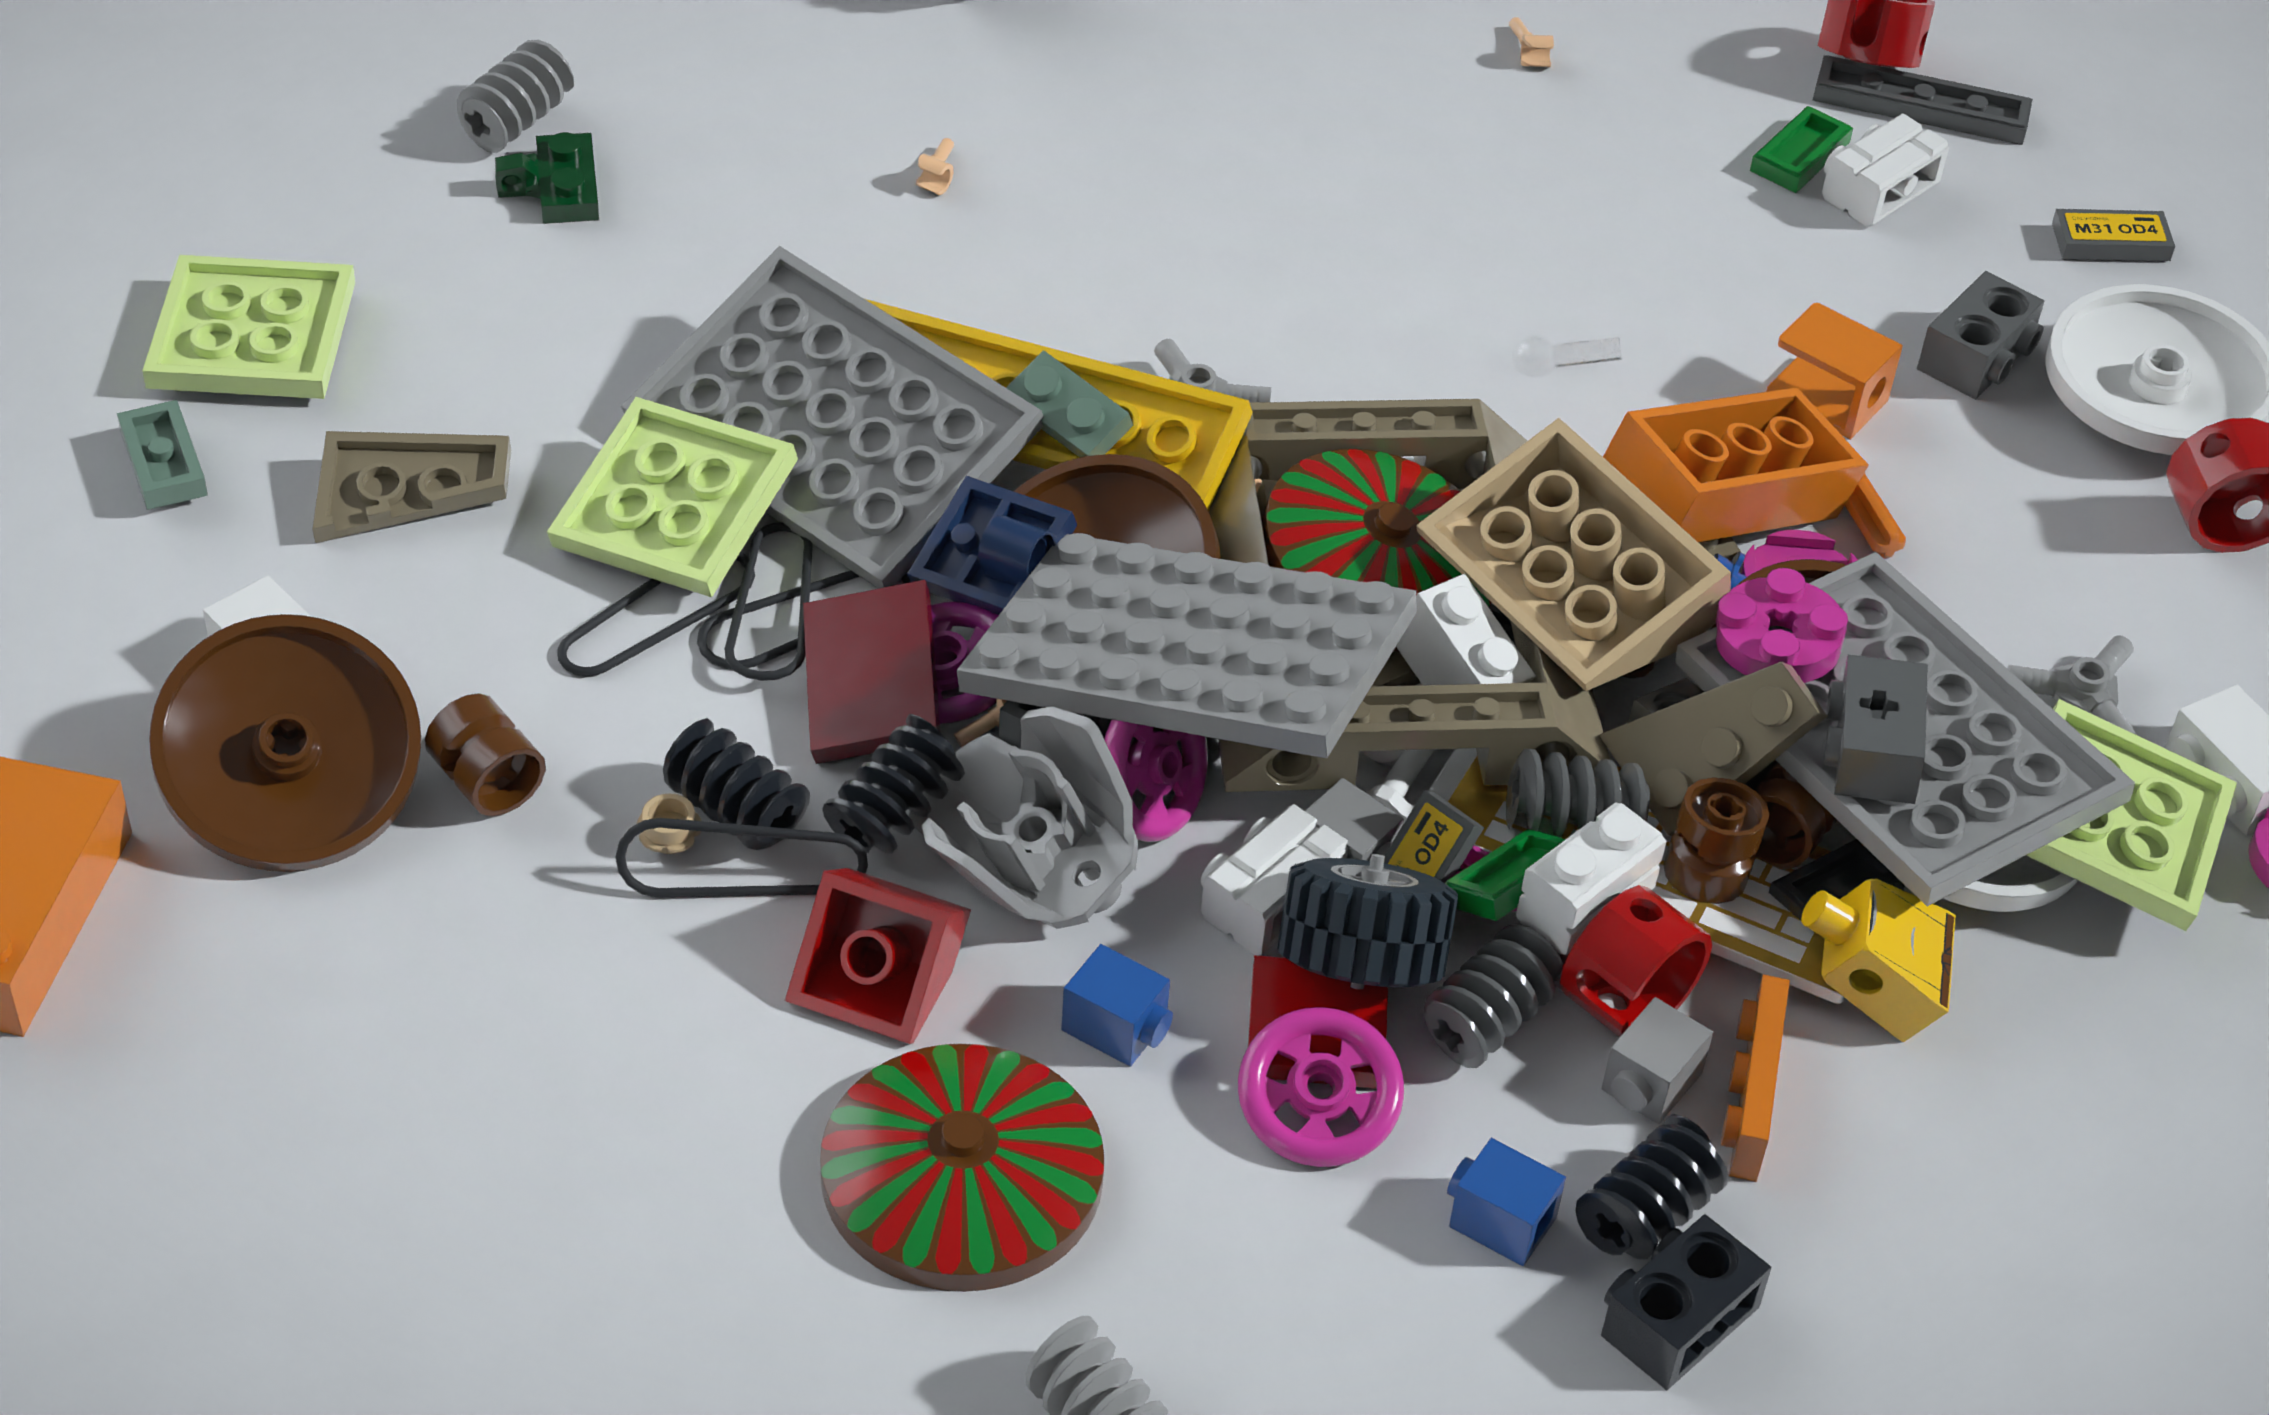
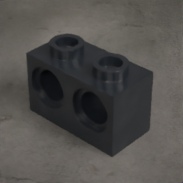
[1601,1214,1772,1391]

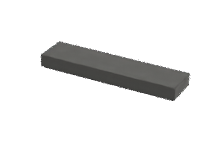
[1813,55,2033,145]

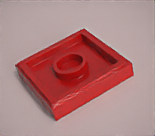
[1247,955,1388,1088]

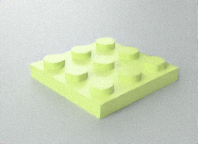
[142,255,355,399]
[547,397,798,597]
[2026,699,2237,931]

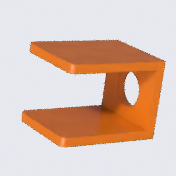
[1766,303,1903,440]

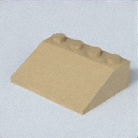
[1416,417,1731,691]

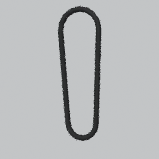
[724,522,813,681]
[557,552,755,676]
[697,570,911,669]
[615,818,868,898]

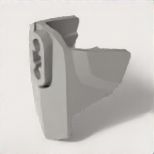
[909,706,1138,929]

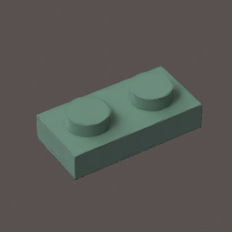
[1006,350,1133,458]
[117,400,208,510]

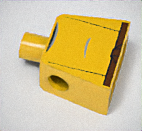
[1801,879,1956,1042]

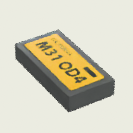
[2052,209,2175,261]
[1384,790,1484,883]

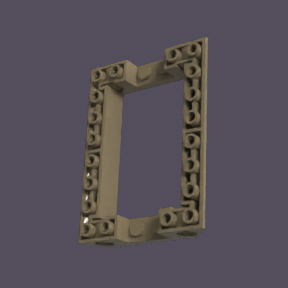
[1209,399,1610,792]

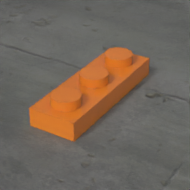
[1720,974,1790,1182]

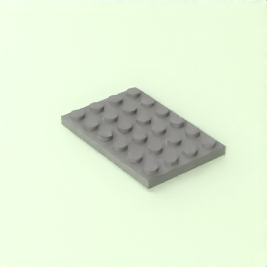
[621,246,1043,589]
[957,533,1417,758]
[1675,552,2135,906]

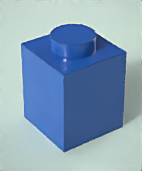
[1061,943,1173,1067]
[1447,1137,1566,1267]

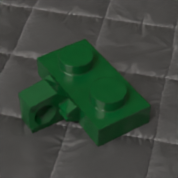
[495,132,599,224]

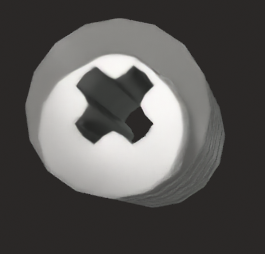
[457,40,574,153]
[1026,1316,1168,1415]

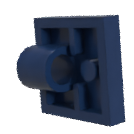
[907,475,1077,615]

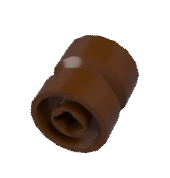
[424,693,546,816]
[1753,762,1838,870]
[1663,777,1769,904]

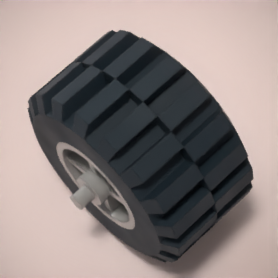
[1277,854,1458,989]

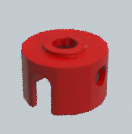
[1817,0,1935,68]
[2166,418,2269,553]
[1560,885,1713,1038]

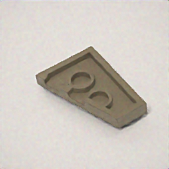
[312,431,511,544]
[1599,662,1828,836]

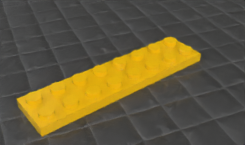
[865,299,1253,512]

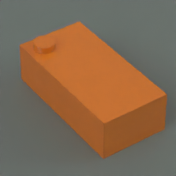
[1603,387,1869,542]
[0,756,132,1037]

